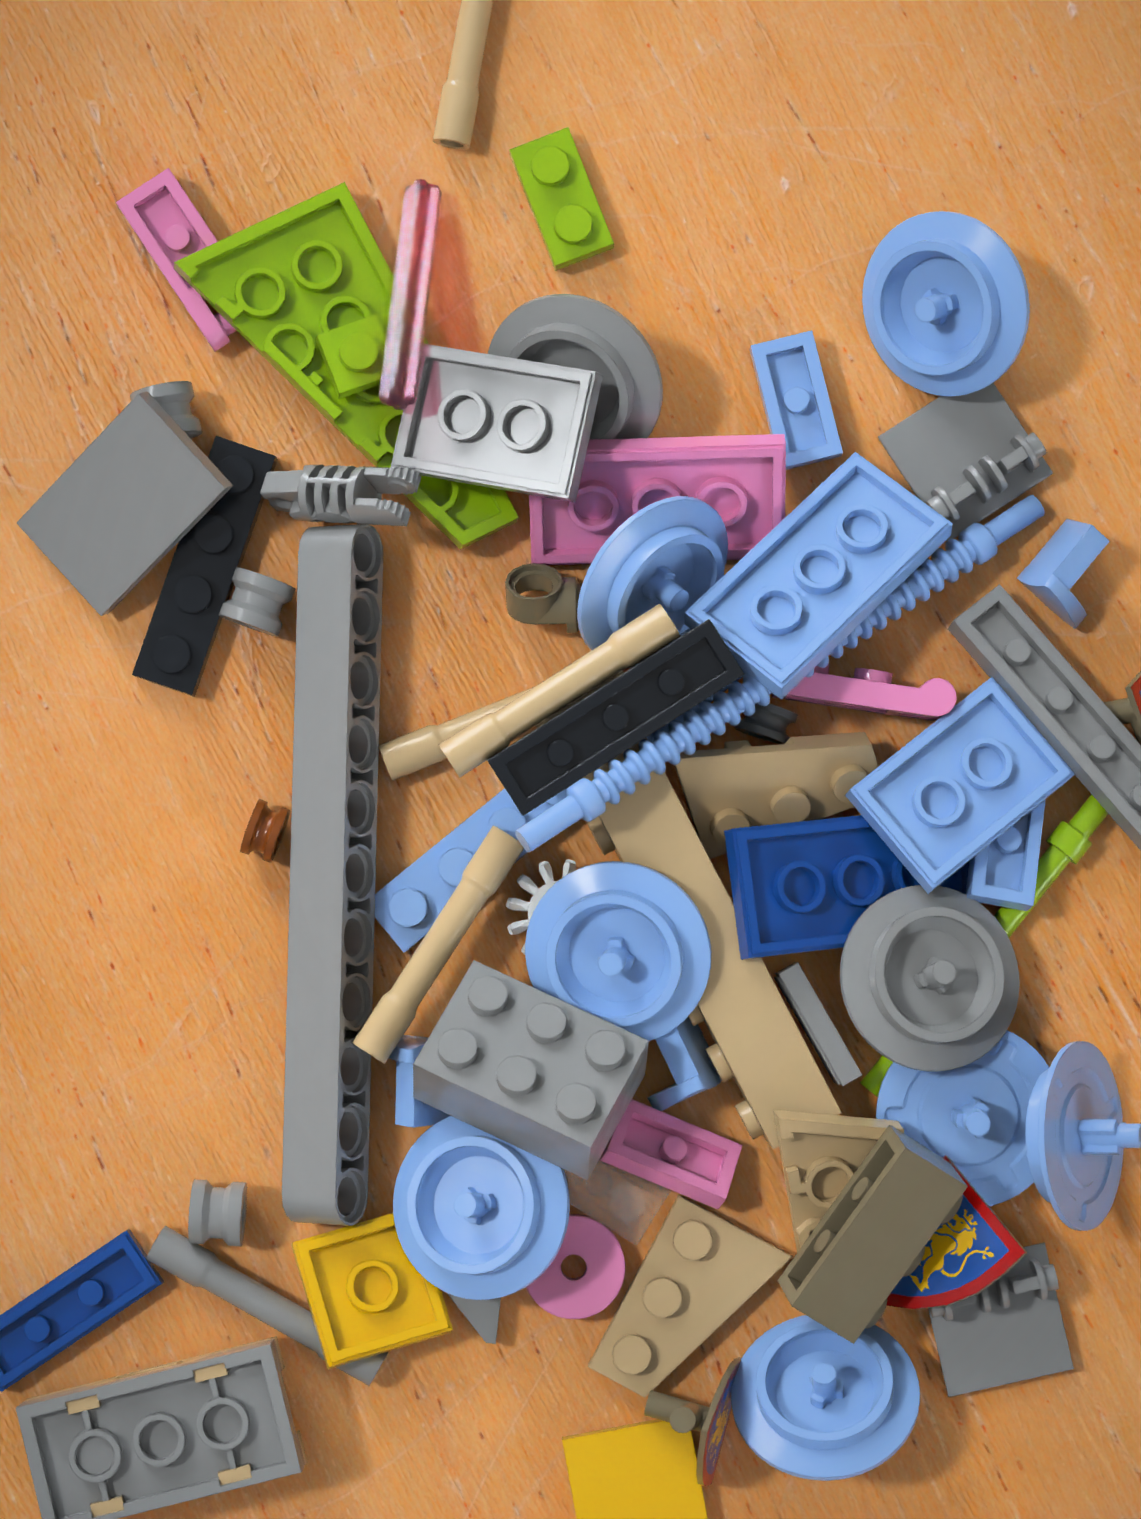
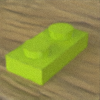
[509,127,614,271]

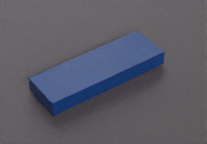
[0,1229,164,1392]

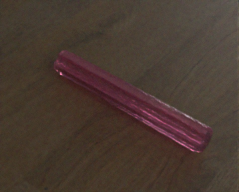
[379,179,442,410]

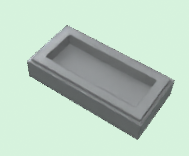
[774,962,862,1086]

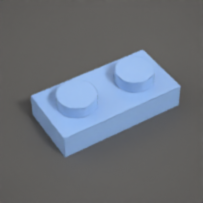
[749,331,843,470]
[965,799,1046,911]

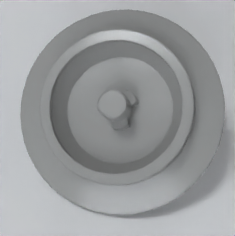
[488,294,663,440]
[840,885,1020,1072]

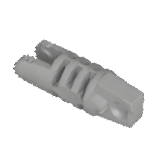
[260,465,421,526]

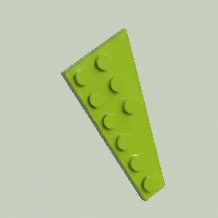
[174,182,519,550]

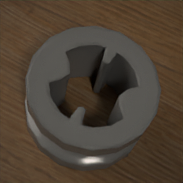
[734,703,798,744]

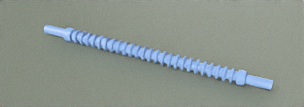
[515,495,1045,853]

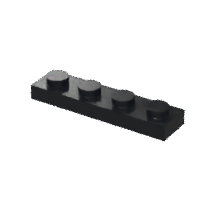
[132,436,278,697]
[487,619,744,816]

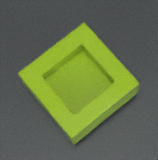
[316,314,400,399]

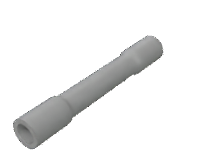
[146,1226,388,1386]

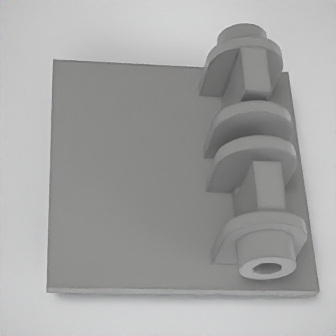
[878,383,1053,541]
[928,1242,1074,1397]

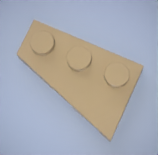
[674,732,878,859]
[773,1109,904,1253]
[588,1194,792,1398]

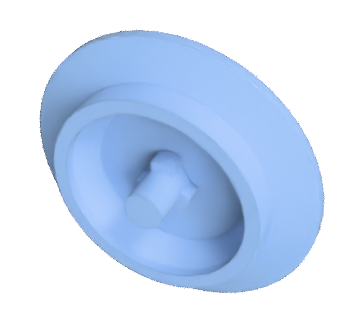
[862,211,1030,396]
[577,496,728,650]
[525,861,712,1041]
[876,1030,1050,1206]
[1026,1041,1141,1231]
[393,1116,570,1300]
[731,1315,920,1481]

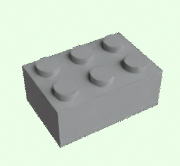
[413,960,649,1180]

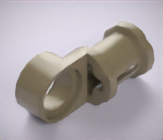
[505,563,583,633]

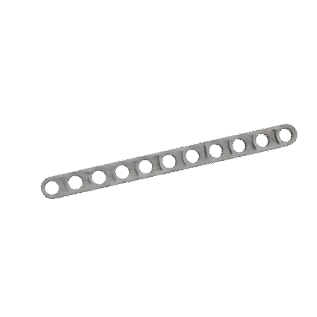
[282,524,383,1226]

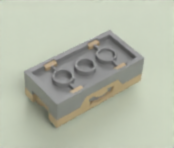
[16,1336,307,1519]

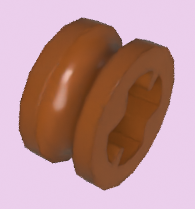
[240,799,290,863]

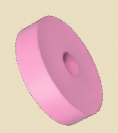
[526,1214,625,1319]

